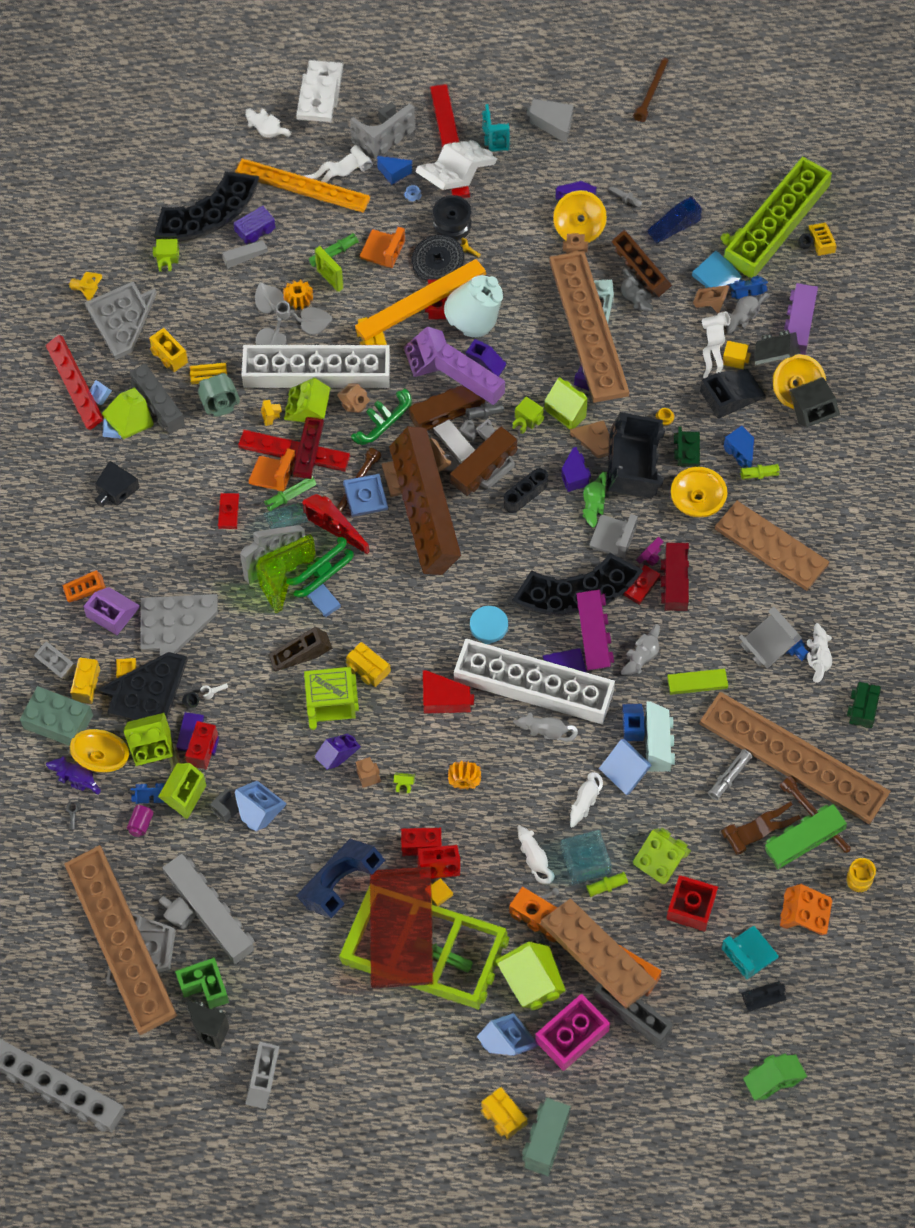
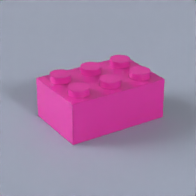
[535,993,610,1071]

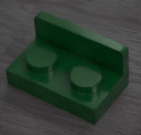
[674,426,700,467]

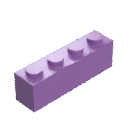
[784,283,818,355]
[435,343,505,405]

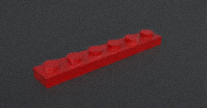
[45,335,104,430]
[238,430,350,472]

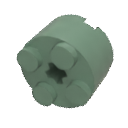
[198,373,240,417]

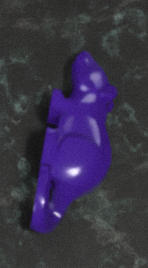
[46,756,101,795]

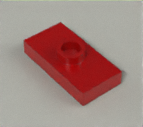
[218,493,240,529]
[624,565,661,605]

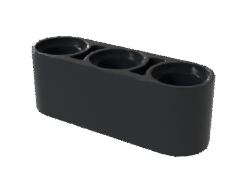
[504,468,548,513]

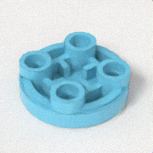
[470,606,508,644]

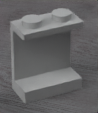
[739,606,802,668]

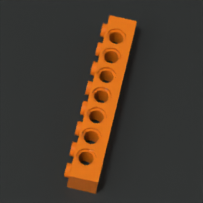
[509,886,662,997]

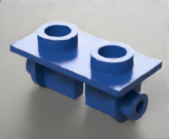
[728,276,768,299]
[130,783,165,804]

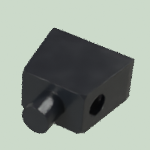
[95,461,140,507]

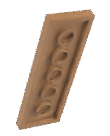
[715,501,829,591]
[540,898,656,1009]

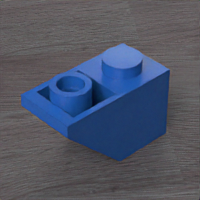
[724,425,754,468]
[622,704,645,741]

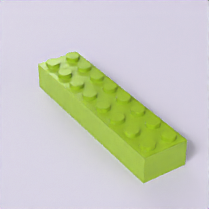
[724,156,832,278]

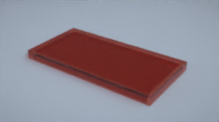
[370,867,434,988]

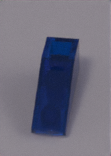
[647,196,702,244]

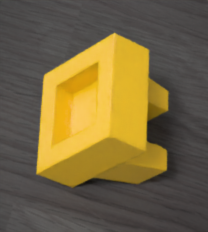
[261,400,282,426]

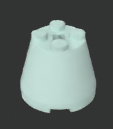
[444,275,503,337]

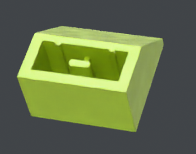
[544,377,588,429]
[284,378,330,423]
[123,713,173,766]
[158,763,207,819]

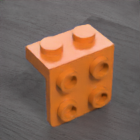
[780,884,832,935]

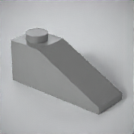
[245,1042,279,1109]

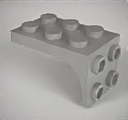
[350,103,415,159]

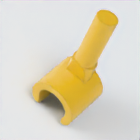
[461,238,481,258]

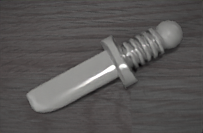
[607,187,642,207]

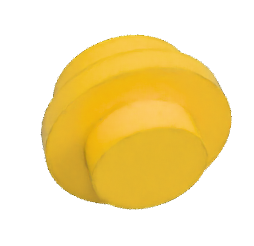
[656,408,674,426]

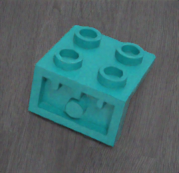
[482,104,510,152]
[721,926,778,980]

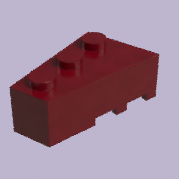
[660,542,689,611]

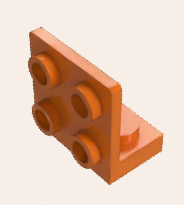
[360,227,405,268]
[249,449,295,492]

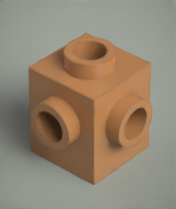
[563,233,588,254]
[337,383,370,413]

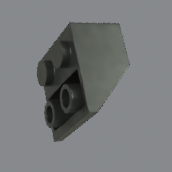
[789,377,840,427]
[186,1000,230,1050]

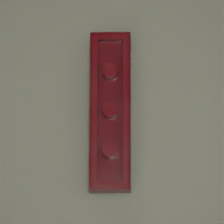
[293,417,324,479]

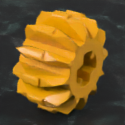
[283,279,313,310]
[448,761,481,790]

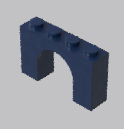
[296,838,385,918]

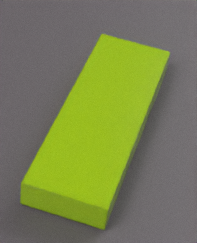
[667,669,728,695]

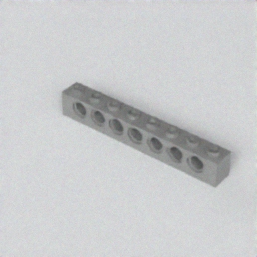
[0,1039,125,1133]

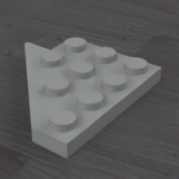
[85,282,157,360]
[240,525,306,585]
[141,594,218,656]

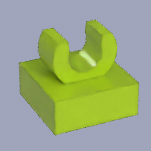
[393,772,416,793]

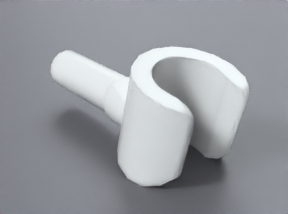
[200,683,228,700]

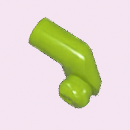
[721,228,743,246]

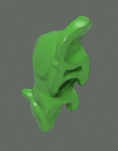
[582,472,607,528]

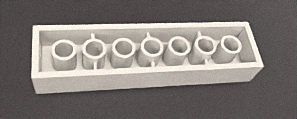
[242,345,390,388]
[454,639,615,725]

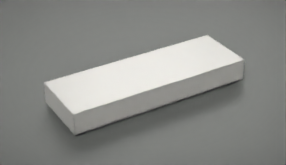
[434,420,475,463]

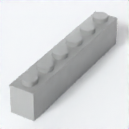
[162,854,255,965]

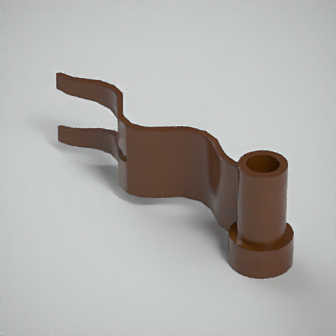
[721,802,801,855]

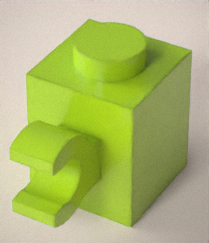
[153,239,179,271]
[512,397,544,434]

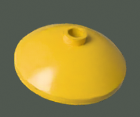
[553,191,607,243]
[773,354,826,409]
[671,467,727,517]
[70,729,129,773]

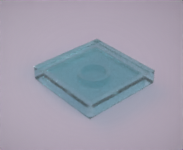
[264,503,308,529]

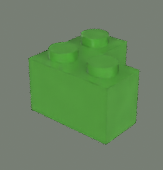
[175,958,229,1009]
[743,1054,807,1101]

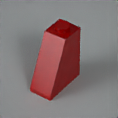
[423,670,474,714]

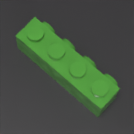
[765,804,847,870]

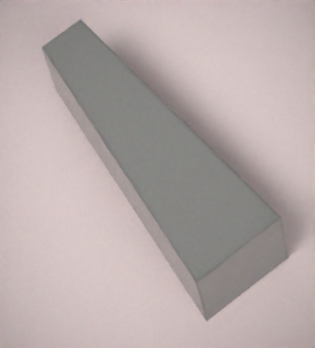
[222,240,268,268]

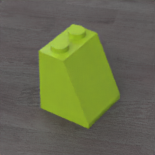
[496,942,566,1010]

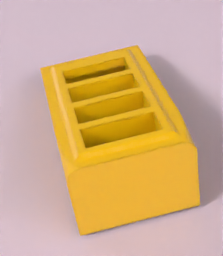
[808,222,836,256]

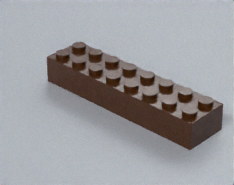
[389,426,461,575]

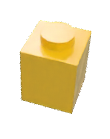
[723,341,751,369]

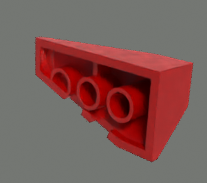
[302,494,370,555]

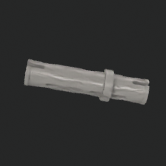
[708,749,752,800]

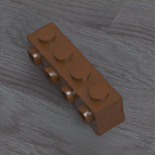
[611,229,672,297]
[409,385,485,430]
[450,427,518,496]

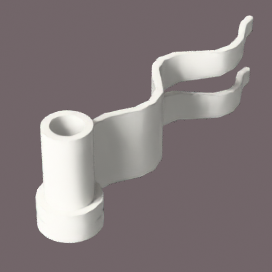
[304,145,373,183]
[702,311,730,378]

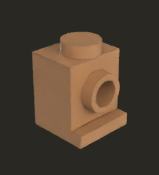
[355,757,381,788]

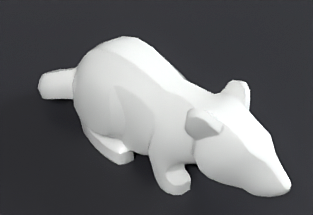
[246,109,291,138]
[807,623,832,683]
[570,772,603,827]
[518,825,554,885]

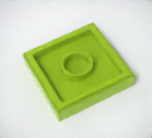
[315,246,344,292]

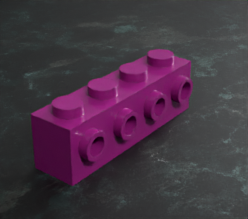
[576,590,614,671]

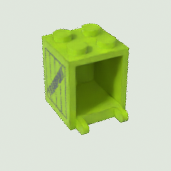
[304,667,359,730]

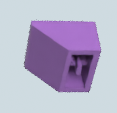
[403,326,446,377]
[83,587,140,635]

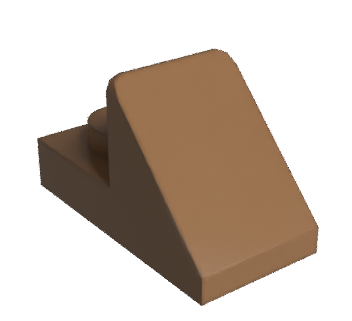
[693,285,729,314]

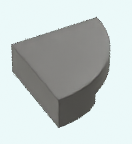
[458,419,476,442]

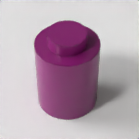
[127,805,154,837]

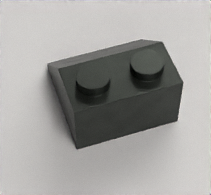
[755,330,800,365]

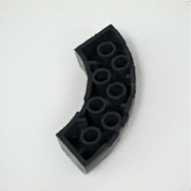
[154,172,260,241]
[512,553,643,616]

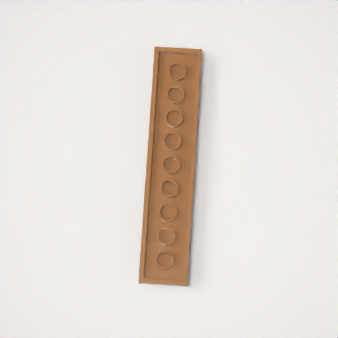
[549,251,629,403]
[699,692,891,825]
[64,845,178,1035]

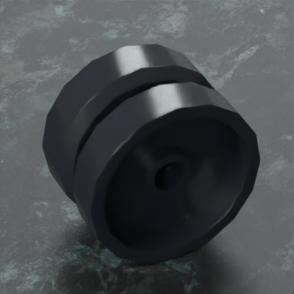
[433,195,472,241]

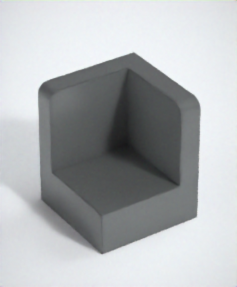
[378,102,396,124]
[210,788,239,823]

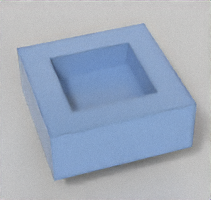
[90,380,112,406]
[103,418,121,439]

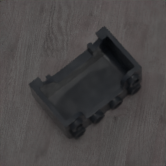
[607,412,665,499]

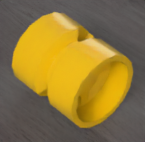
[846,858,876,892]

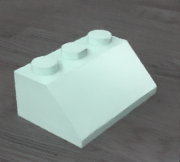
[645,702,675,772]

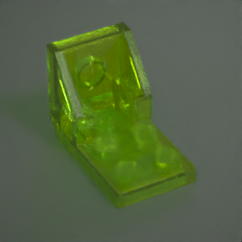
[256,534,316,614]

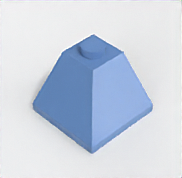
[234,781,287,831]
[477,1013,538,1056]

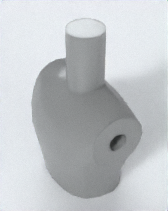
[159,896,196,929]

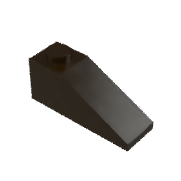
[269,627,333,672]

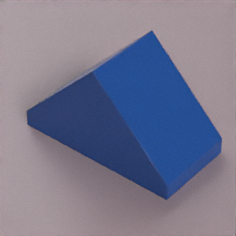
[377,156,412,185]

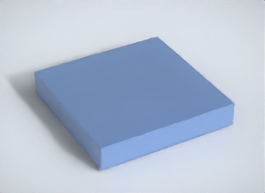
[343,474,388,517]
[599,739,652,795]

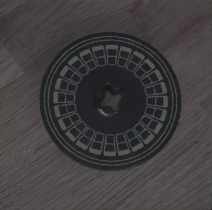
[412,234,465,282]

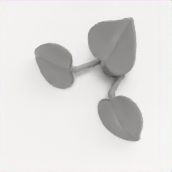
[255,282,332,345]

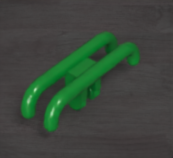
[351,389,412,445]
[286,537,354,598]

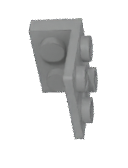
[590,514,638,558]

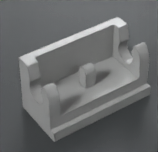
[34,641,77,681]

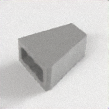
[527,99,574,142]

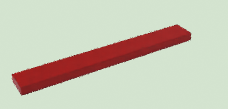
[430,84,470,198]

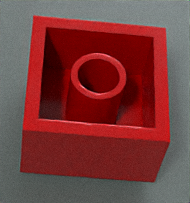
[666,875,718,932]

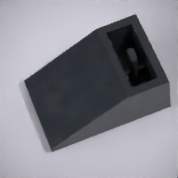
[700,369,766,419]

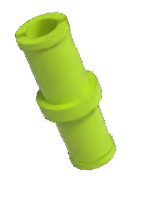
[740,464,780,480]
[586,871,628,898]

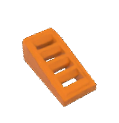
[62,570,106,603]

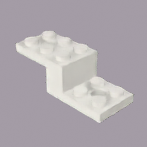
[296,60,343,122]
[416,140,497,190]

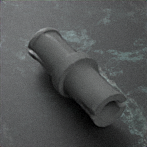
[465,402,504,420]

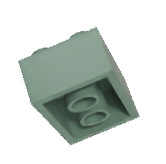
[20,686,93,746]
[522,1097,571,1176]

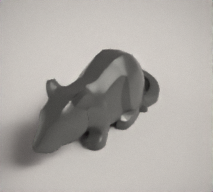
[621,266,653,312]

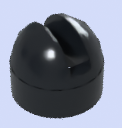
[798,233,813,249]
[182,692,199,708]

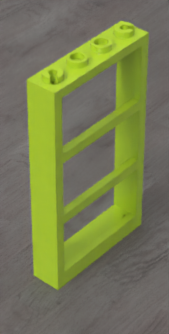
[339,885,509,1010]

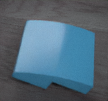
[692,251,742,291]

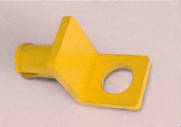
[69,272,103,300]

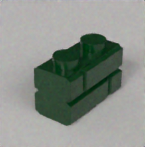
[847,682,881,728]

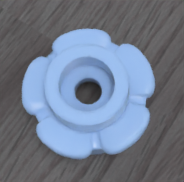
[404,185,422,202]

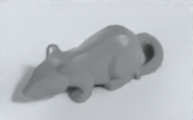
[726,293,770,333]
[621,624,660,675]
[513,713,578,742]

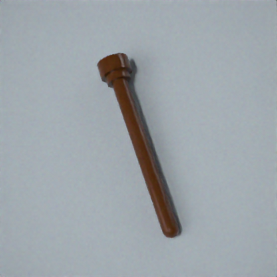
[633,58,668,122]
[330,448,382,521]
[779,776,851,853]

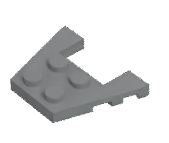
[443,419,515,489]
[106,913,176,986]

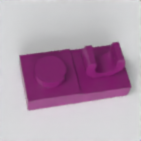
[635,536,664,566]

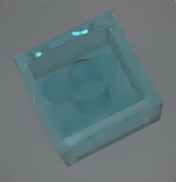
[560,829,612,885]

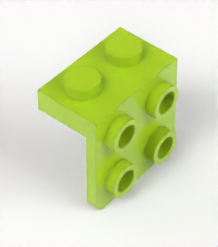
[633,828,691,884]

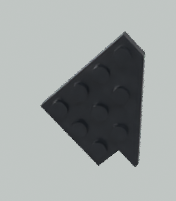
[98,652,188,721]

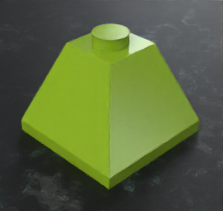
[102,387,154,439]

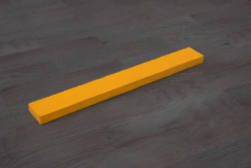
[235,158,370,213]
[355,259,486,341]

